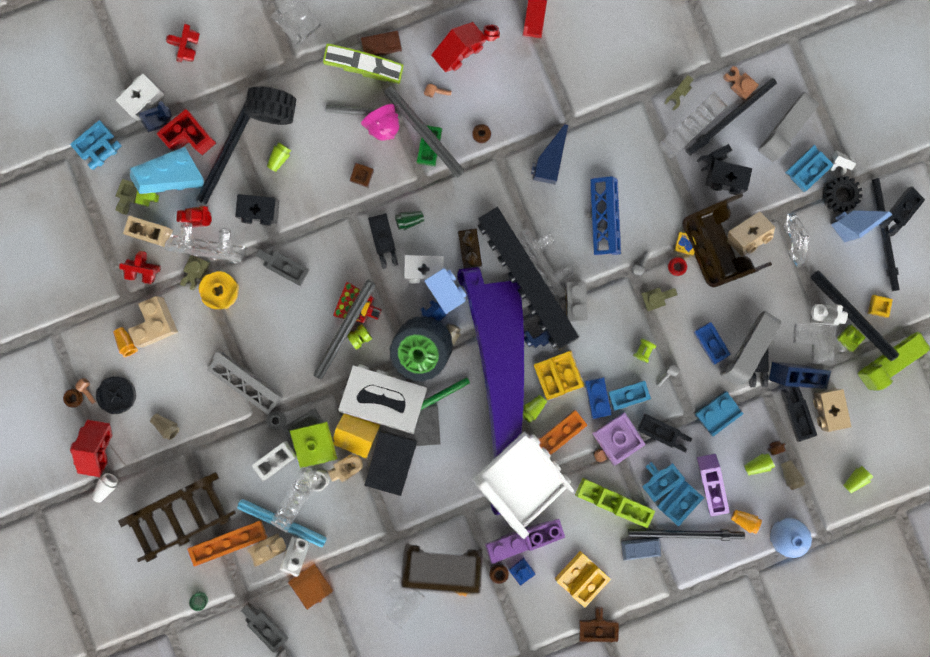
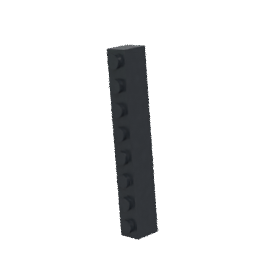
[477,206,579,351]

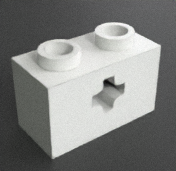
[116,74,165,121]
[404,255,444,284]
[252,440,297,481]

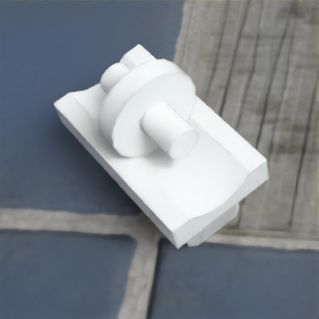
[811,304,848,325]
[279,536,310,577]

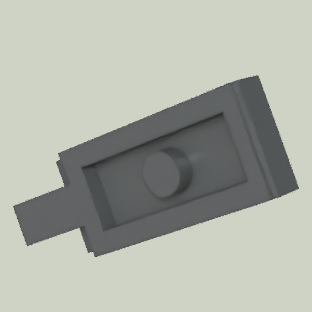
[256,249,309,286]
[241,602,289,653]

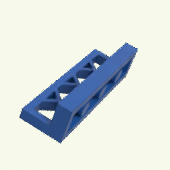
[590,176,621,255]

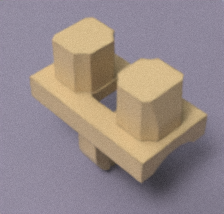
[328,454,363,482]
[247,533,286,567]

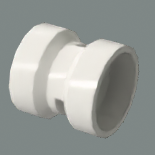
[308,470,330,491]

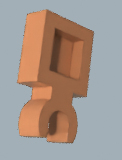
[723,66,759,101]

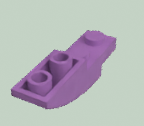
[485,519,566,564]

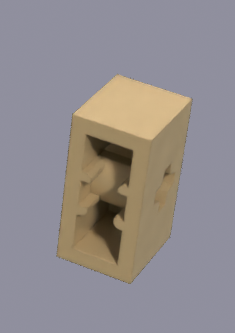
[727,212,775,257]
[123,216,173,248]
[813,388,852,432]

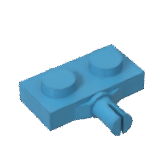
[642,462,685,503]

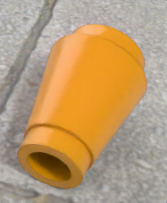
[113,327,138,357]
[731,509,762,534]

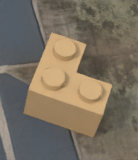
[128,296,178,347]

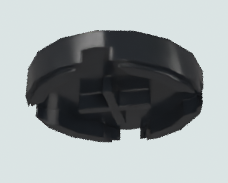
[96,376,136,414]

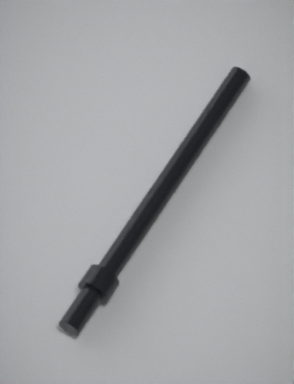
[686,78,777,156]
[872,178,900,291]
[628,529,745,541]

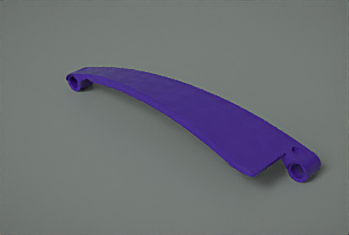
[457,267,524,515]

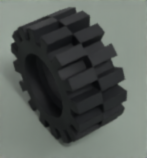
[822,176,863,213]

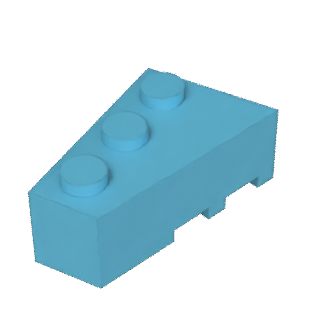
[130,147,204,194]

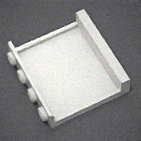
[472,432,574,539]

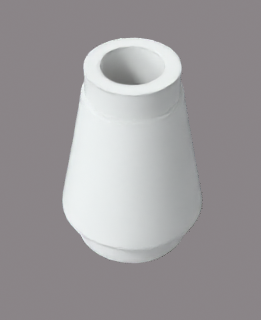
[91,473,118,503]

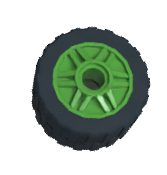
[390,316,453,381]

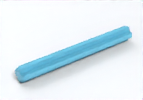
[237,499,327,547]

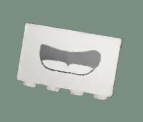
[339,364,427,434]

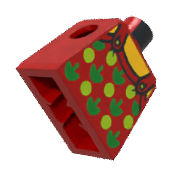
[333,282,382,323]

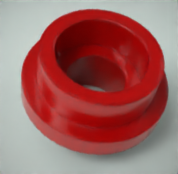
[481,25,500,41]
[668,257,687,276]

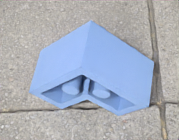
[425,268,466,314]

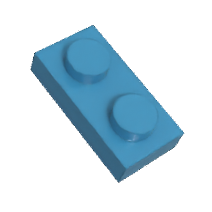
[608,381,651,411]

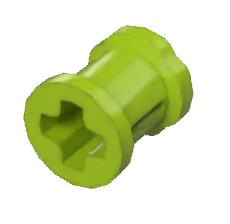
[633,339,657,363]

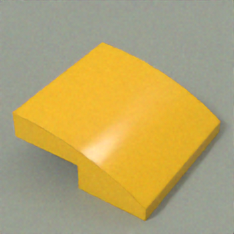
[534,350,585,400]
[554,551,611,607]

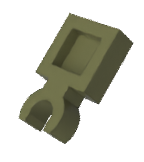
[180,254,210,291]

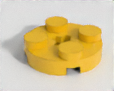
[199,271,239,310]

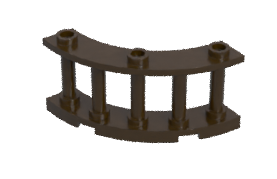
[118,472,236,563]

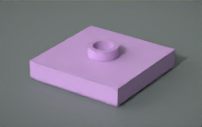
[592,412,646,466]

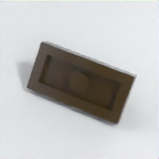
[458,228,482,268]

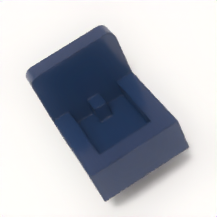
[139,101,172,133]
[524,331,550,348]

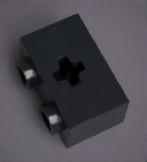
[705,160,753,195]
[235,194,280,226]

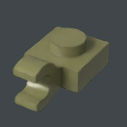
[664,75,694,111]
[115,178,137,215]
[641,287,678,312]

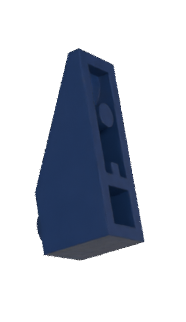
[531,124,568,185]
[769,362,831,389]

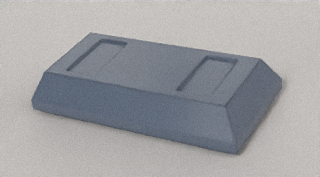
[621,538,662,561]

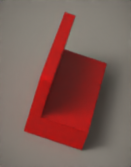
[523,0,547,38]

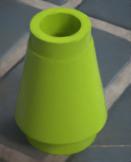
[267,142,291,172]
[523,395,547,423]
[744,453,775,476]
[843,466,873,494]

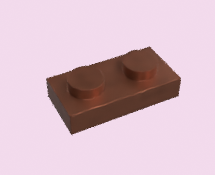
[361,30,402,56]

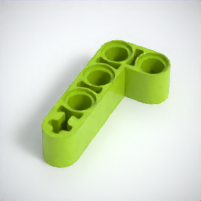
[857,332,930,391]

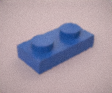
[694,322,731,365]
[584,377,612,419]

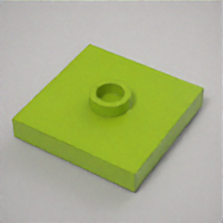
[290,422,338,468]

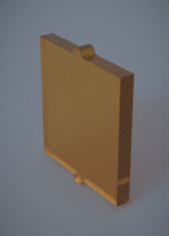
[288,563,334,610]

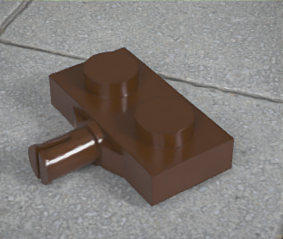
[579,607,619,642]

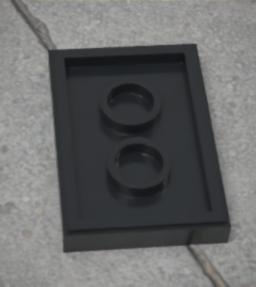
[364,430,417,496]

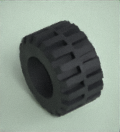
[244,86,297,125]

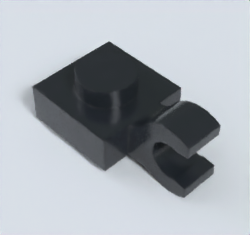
[696,144,733,171]

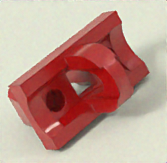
[166,24,200,63]
[176,206,212,228]
[119,251,161,284]

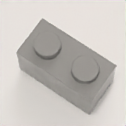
[564,281,588,322]

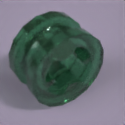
[189,592,208,611]

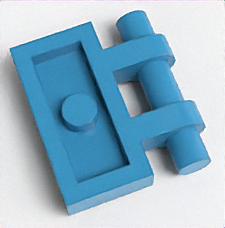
[70,120,122,170]

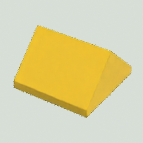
[333,414,381,459]

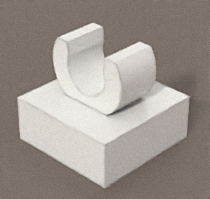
[831,150,856,176]

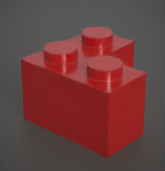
[431,22,487,73]
[156,109,217,155]
[70,420,113,477]

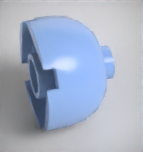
[770,518,812,558]

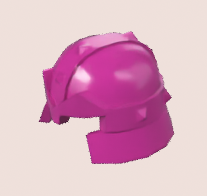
[361,104,399,141]

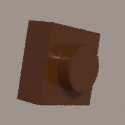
[349,163,374,188]

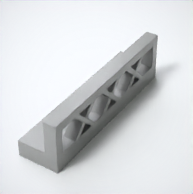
[207,352,283,415]

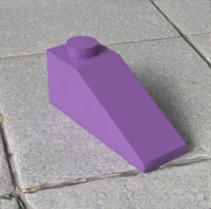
[696,453,730,517]

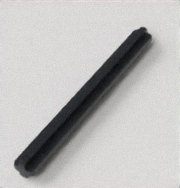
[196,101,250,205]
[810,271,899,361]

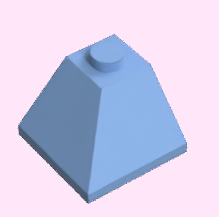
[831,210,892,243]

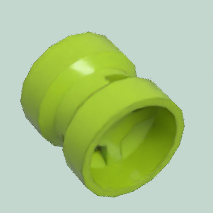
[347,324,372,350]

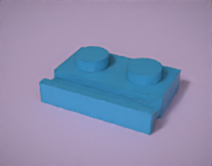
[785,145,834,192]
[695,391,744,437]
[657,480,704,527]

